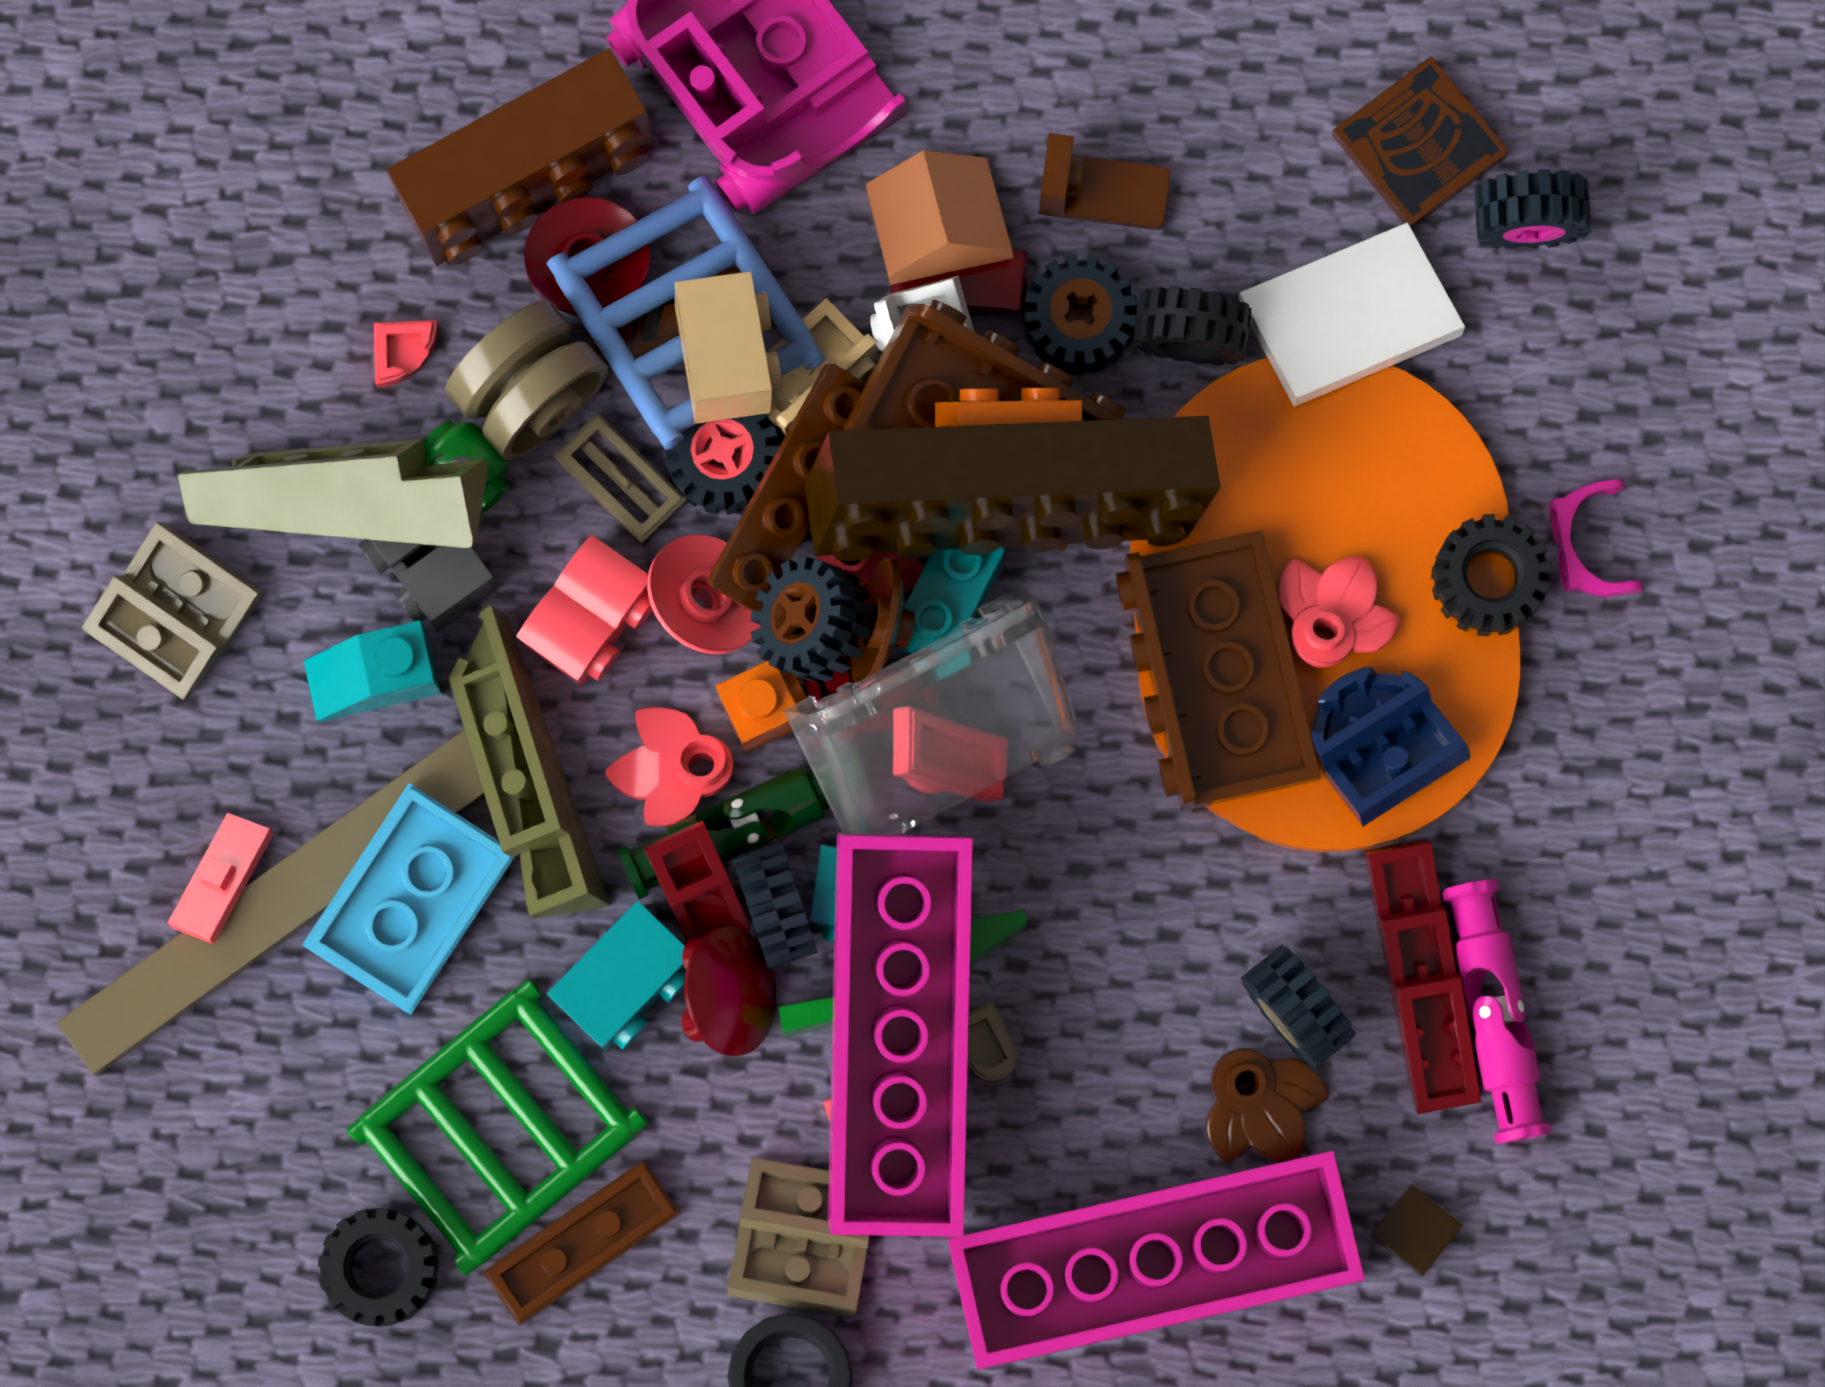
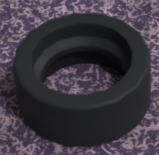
[727,1313,853,1387]

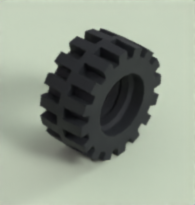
[1133,286,1252,366]
[318,1208,439,1327]

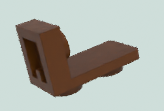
[1039,133,1171,230]

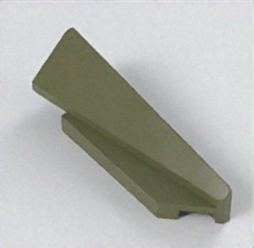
[449,605,611,919]

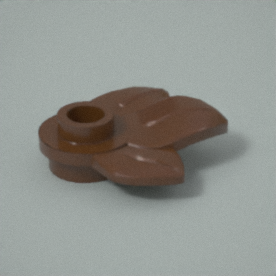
[1206,1048,1328,1163]

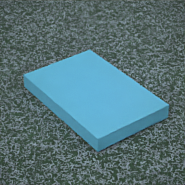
[302,783,515,1015]

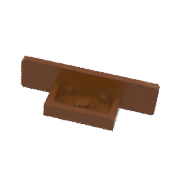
[707,364,866,612]

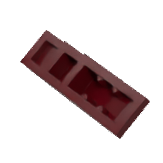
[1364,838,1481,1114]

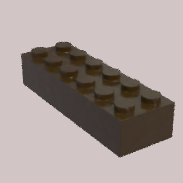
[805,416,1221,561]

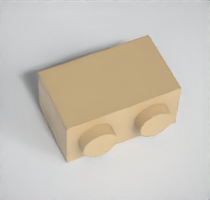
[675,271,782,424]

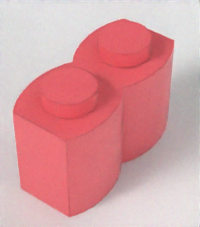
[516,534,653,687]

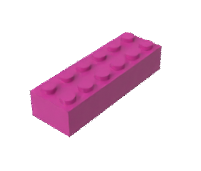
[828,833,973,1237]
[948,1151,1365,1371]

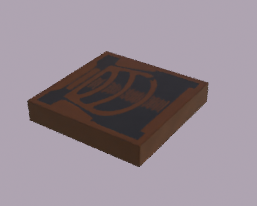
[1332,56,1509,229]

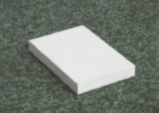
[1238,222,1465,407]

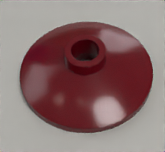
[524,197,650,316]

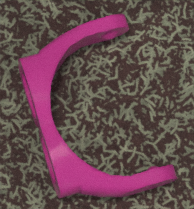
[1549,479,1643,598]

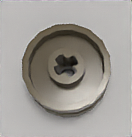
[445,300,608,461]

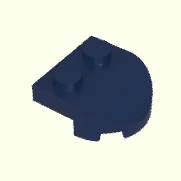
[1311,667,1471,826]

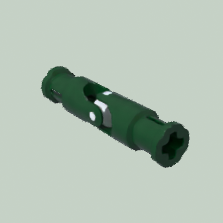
[617,744,873,900]

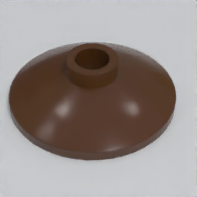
[851,558,915,686]

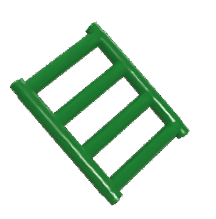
[346,978,649,1276]

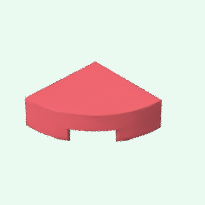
[374,320,438,388]

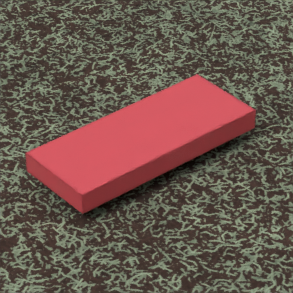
[167,813,274,944]

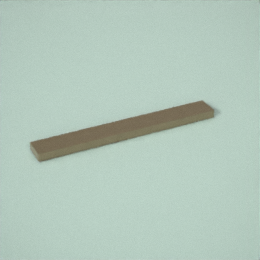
[57,729,485,1076]

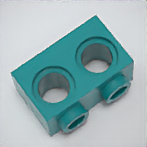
[894,547,1005,675]

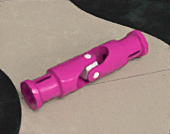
[1441,879,1553,1145]

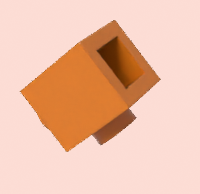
[715,661,808,754]

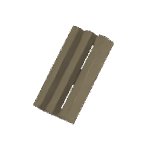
[553,412,688,546]

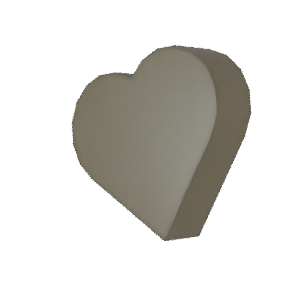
[967,1001,1017,1082]

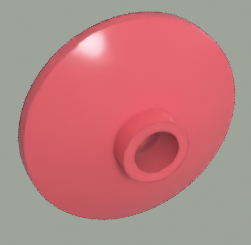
[647,534,760,654]

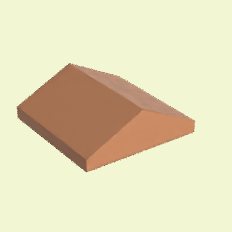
[865,150,1013,285]

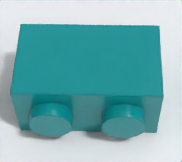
[546,900,686,1053]

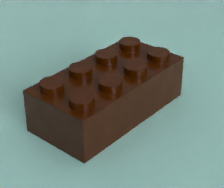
[386,48,655,266]

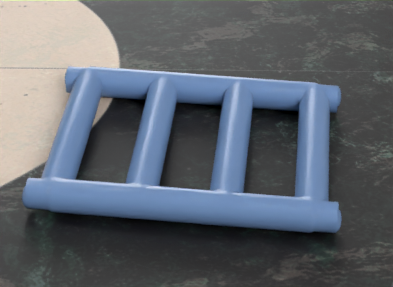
[547,175,825,450]

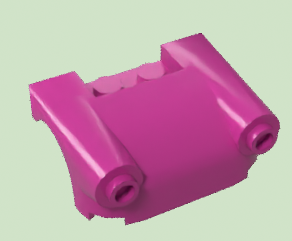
[605,0,906,215]

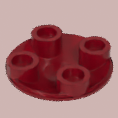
[681,927,776,1056]

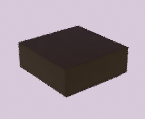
[1370,1184,1463,1277]

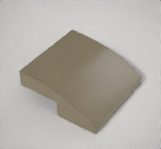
[81,522,265,700]
[727,1157,870,1318]

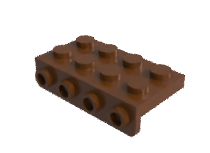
[843,300,1126,551]
[1115,530,1321,811]

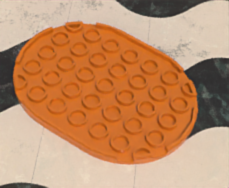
[1130,358,1520,853]

